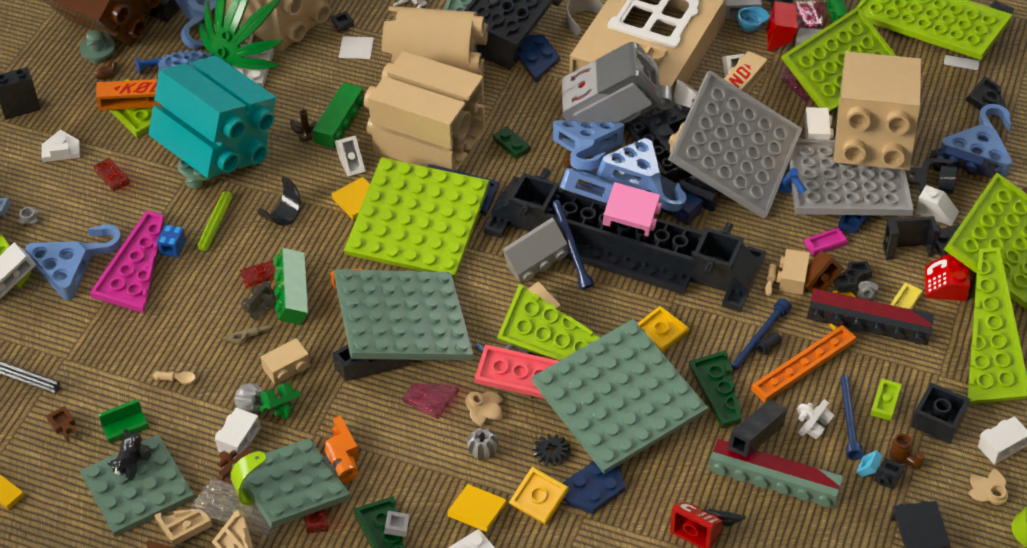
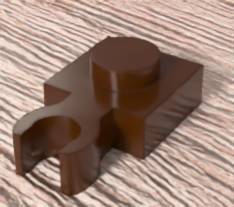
[46,406,78,442]

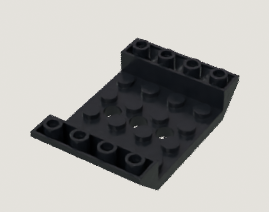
[464,0,563,70]

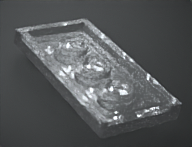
[192,478,278,536]

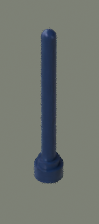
[553,200,595,290]
[731,298,792,370]
[840,375,864,460]

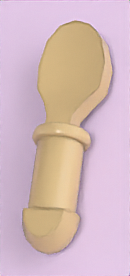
[765,264,776,296]
[153,371,196,385]

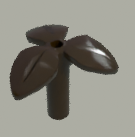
[290,109,319,141]

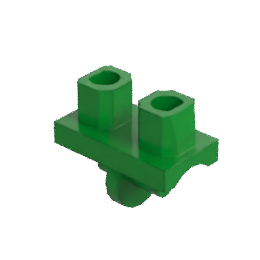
[259,382,301,419]

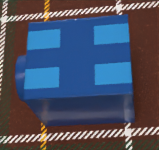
[157,225,186,258]

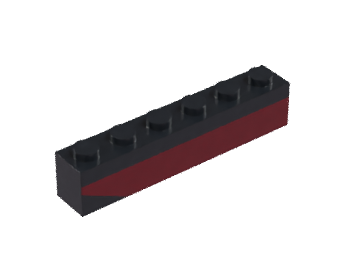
[807,288,934,345]

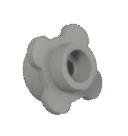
[18,207,39,225]
[857,281,878,301]

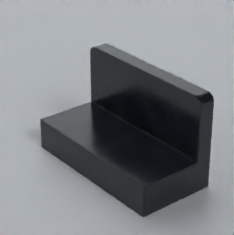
[679,177,721,212]

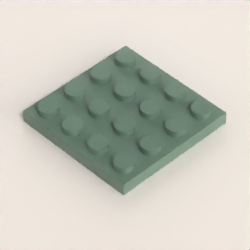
[80,434,195,537]
[232,438,350,528]

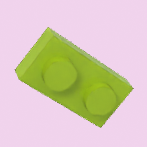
[871,378,902,421]

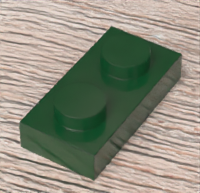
[493,126,531,160]

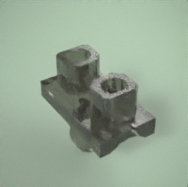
[241,281,277,320]

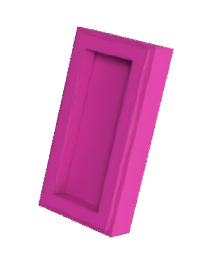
[804,227,848,257]

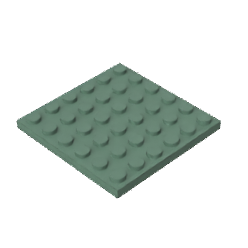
[334,269,474,360]
[531,319,708,474]

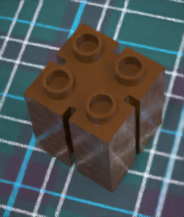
[43,0,161,47]

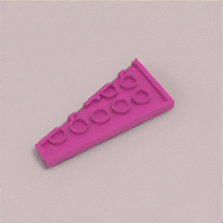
[90,210,165,313]

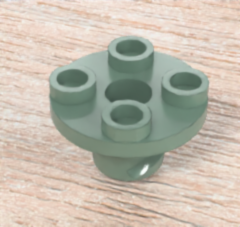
[80,30,116,64]
[178,160,213,189]

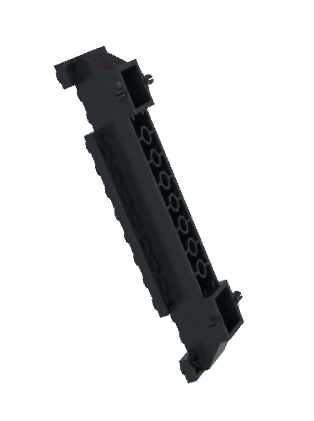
[484,168,766,312]

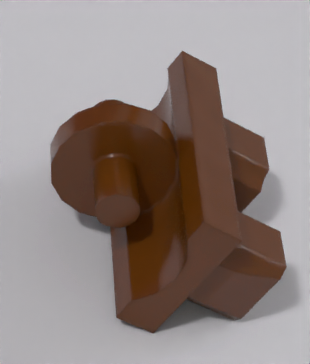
[216,448,251,488]

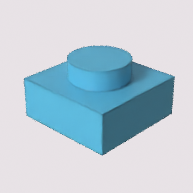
[856,450,883,477]

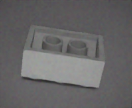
[503,218,569,284]

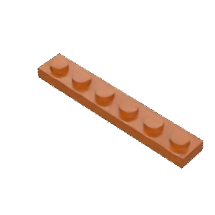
[751,325,857,403]

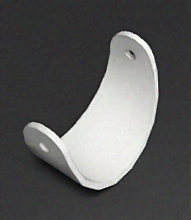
[672,79,698,108]

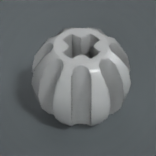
[234,383,263,414]
[467,428,499,460]

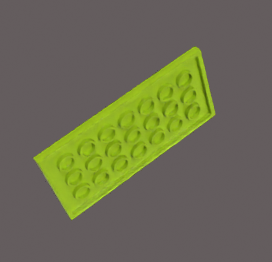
[856,0,1013,60]

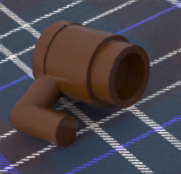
[889,433,925,469]

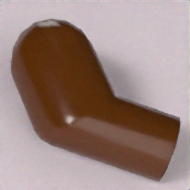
[94,60,117,80]

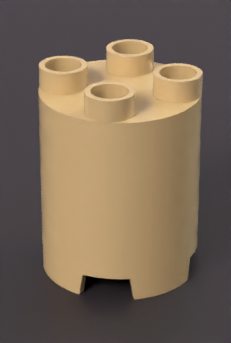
[382,6,488,79]

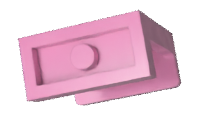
[602,182,662,236]

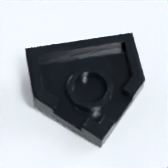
[965,76,1006,110]

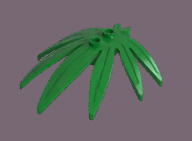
[199,0,284,69]

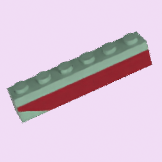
[709,439,843,509]

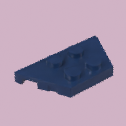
[518,35,560,82]
[929,146,1002,178]
[562,461,625,514]

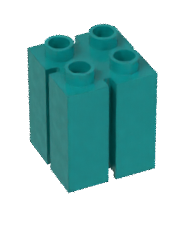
[148,56,276,178]

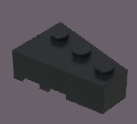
[333,345,408,381]

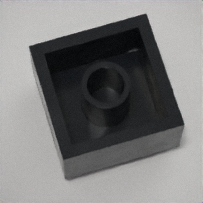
[911,382,970,444]

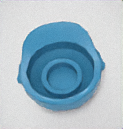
[737,6,770,33]

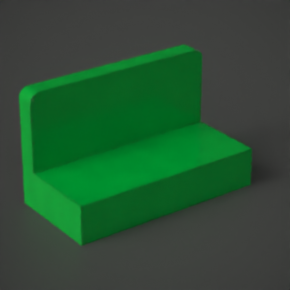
[98,399,149,444]

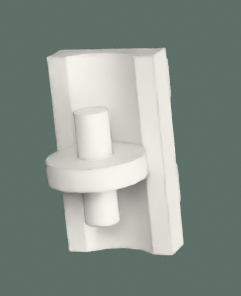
[797,399,834,439]

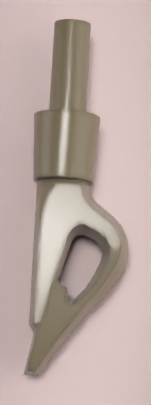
[222,325,271,345]

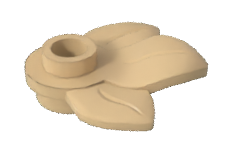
[465,391,503,426]
[968,469,1008,505]

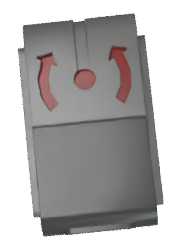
[562,42,672,129]

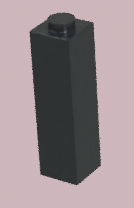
[728,400,788,458]

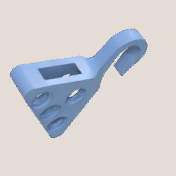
[175,0,217,50]
[940,104,1012,177]
[553,120,624,170]
[597,138,686,211]
[560,168,620,203]
[26,224,122,300]

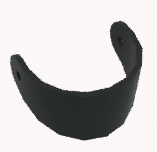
[257,177,301,226]

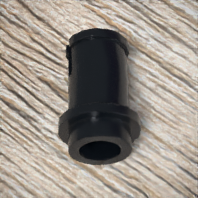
[756,332,782,355]

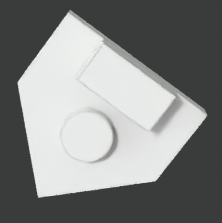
[42,130,80,162]

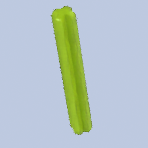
[197,191,232,251]

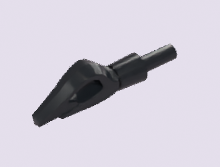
[700,509,746,527]

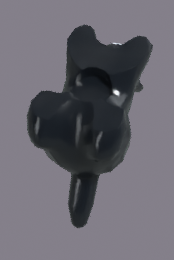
[107,429,151,480]

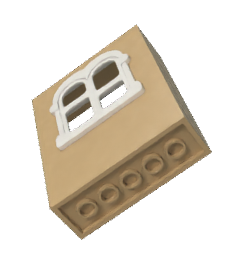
[570,0,727,111]

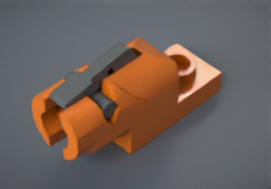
[323,415,359,483]

